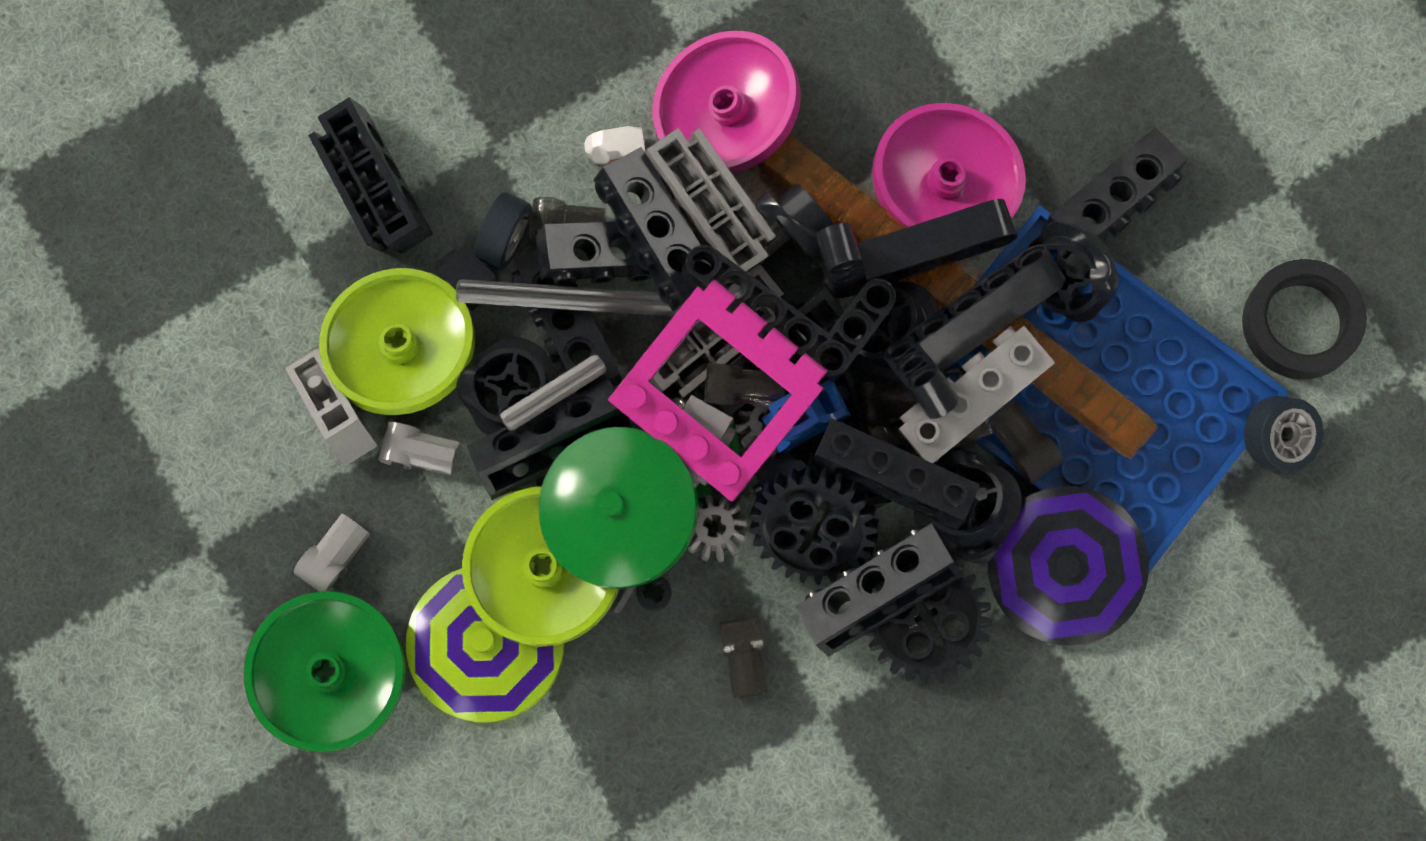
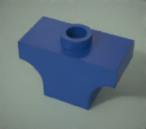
[762,380,851,454]

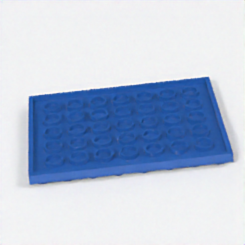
[897,205,1289,572]

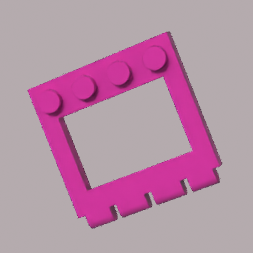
[608,279,828,502]

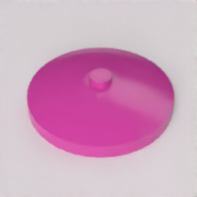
[652,31,801,174]
[872,103,1026,229]

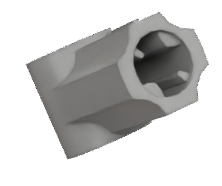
[378,422,461,476]
[294,513,370,592]

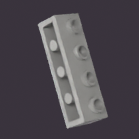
[898,326,1055,463]

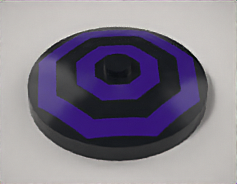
[988,486,1149,646]

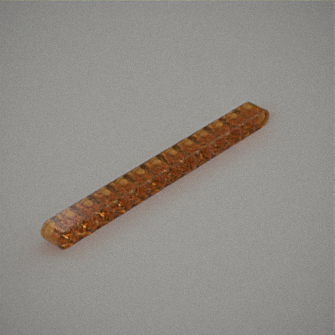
[760,134,1158,459]

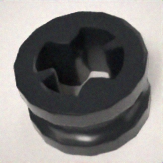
[636,576,672,611]

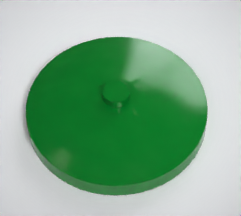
[539,427,699,589]
[244,591,406,753]

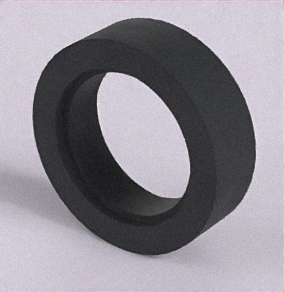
[1242,259,1367,379]

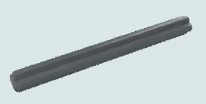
[456,279,679,316]

